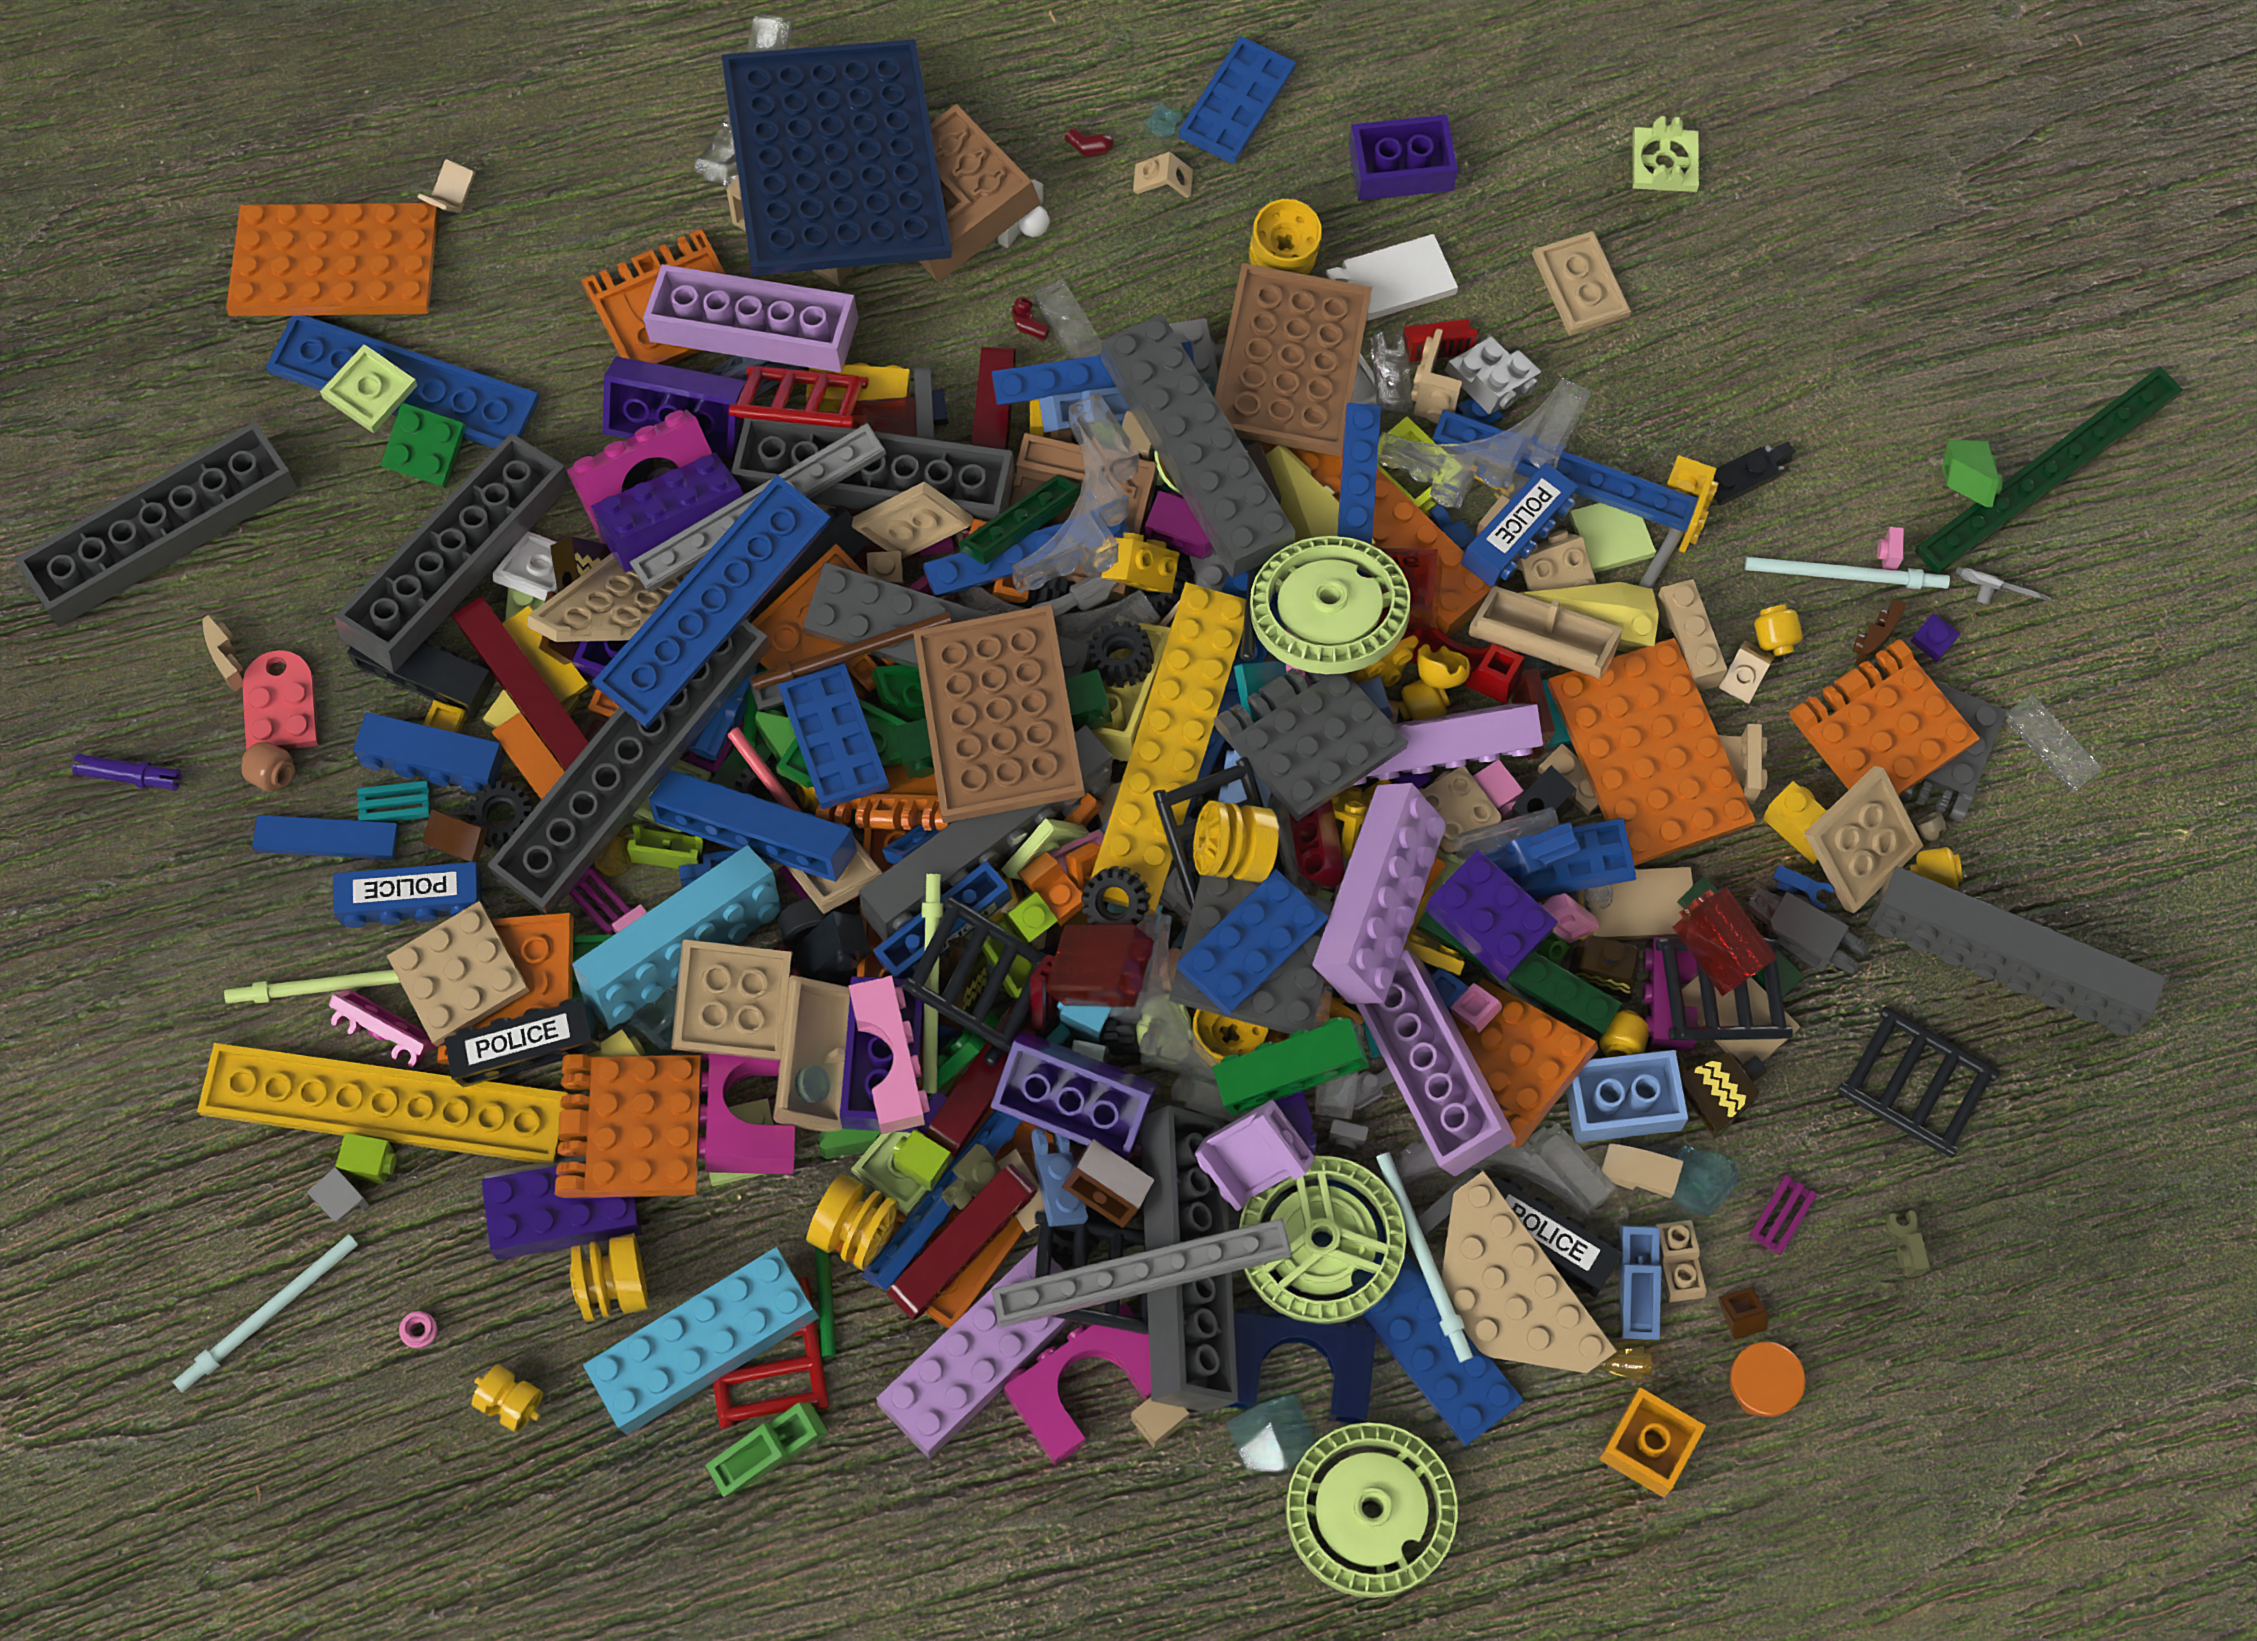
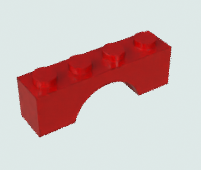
[1401,607,1524,704]

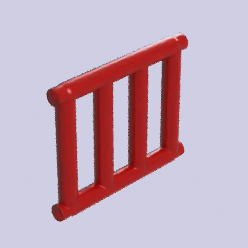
[728,366,869,428]
[713,1277,829,1429]

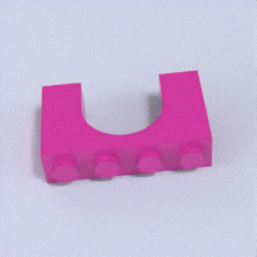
[566,410,712,544]
[698,1053,795,1174]
[1004,1302,1151,1466]

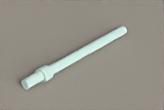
[1745,557,1950,589]
[1376,1152,1473,1363]
[173,1234,358,1393]

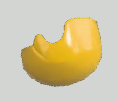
[1417,644,1471,689]

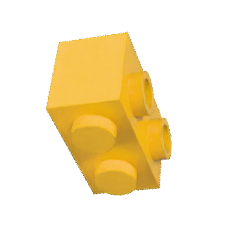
[1101,532,1179,593]
[1762,781,1828,865]

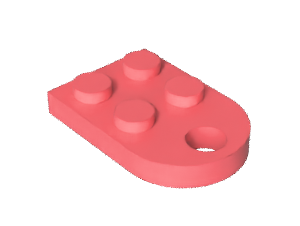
[242,650,319,750]

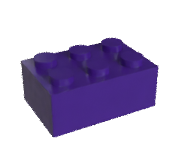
[1349,115,1458,201]
[1425,849,1558,982]

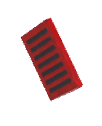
[1403,319,1478,362]

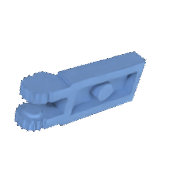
[1032,1129,1088,1226]

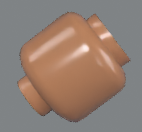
[241,741,295,792]

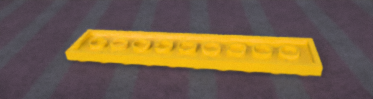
[1091,582,1246,916]
[197,1043,569,1164]

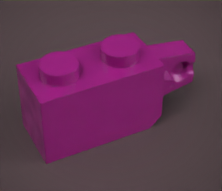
[1145,491,1214,559]

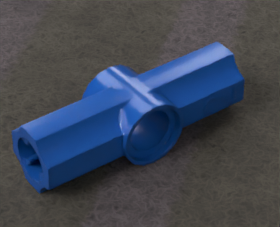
[689,665,759,761]
[1485,822,1581,878]

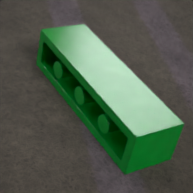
[1212,1017,1369,1116]

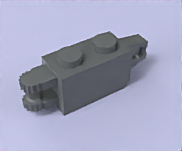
[1746,888,1869,973]

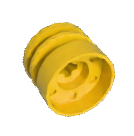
[1249,199,1322,275]
[1193,800,1279,883]
[1192,1009,1268,1074]
[806,1173,899,1270]
[570,1233,649,1322]

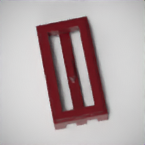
[1030,954,1059,1032]

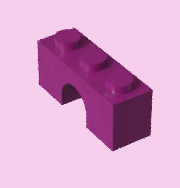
[1642,937,1697,1051]

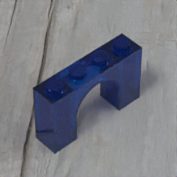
[1225,1308,1377,1424]

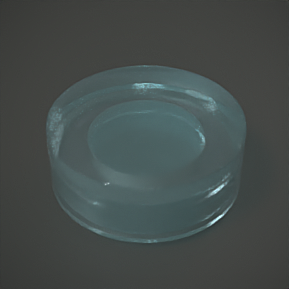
[795,1066,830,1103]

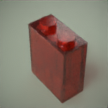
[1672,887,1777,997]
[1045,925,1155,1007]

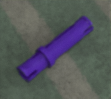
[72,753,182,791]

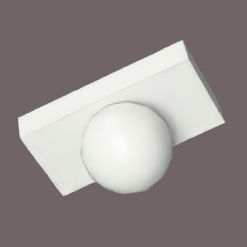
[998,179,1050,248]

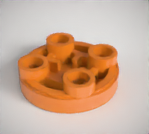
[1729,1342,1805,1417]

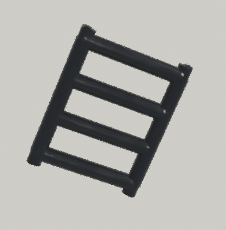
[1153,757,1286,911]
[902,896,1047,1053]
[1656,937,1793,1041]
[1837,1006,2000,1158]
[1035,1211,1149,1334]

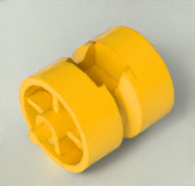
[471,1364,543,1433]

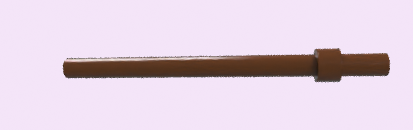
[751,611,953,690]

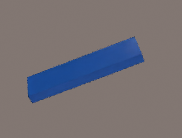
[252,815,399,860]

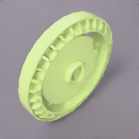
[1250,536,1410,674]
[1239,1156,1406,1324]
[1286,1423,1458,1598]

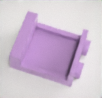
[1195,1099,1315,1211]

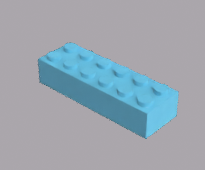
[572,845,782,1030]
[583,1247,819,1435]

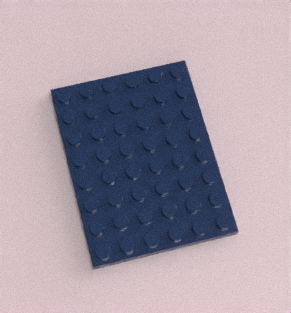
[721,39,952,276]

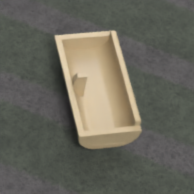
[1469,586,1623,679]
[773,975,850,1132]

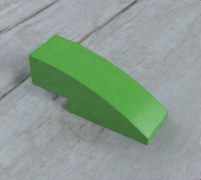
[705,1402,829,1497]

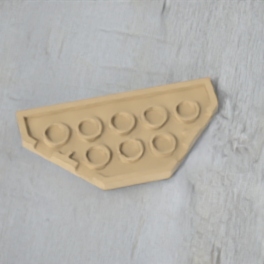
[527,553,690,642]
[1441,1171,1617,1373]

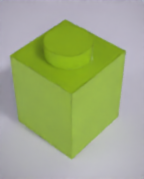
[1002,892,1058,943]
[892,1130,952,1192]
[335,1132,397,1185]

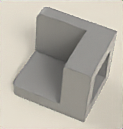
[307,1168,369,1223]

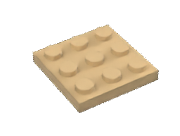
[1804,766,1923,913]
[387,901,530,1047]
[671,939,791,1061]

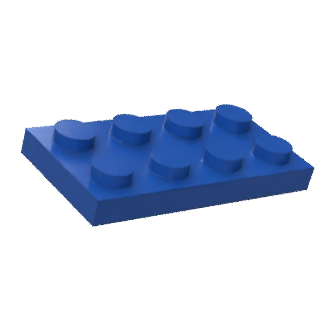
[1178,36,1296,165]
[778,664,889,810]
[1484,818,1636,899]
[1176,869,1329,1017]

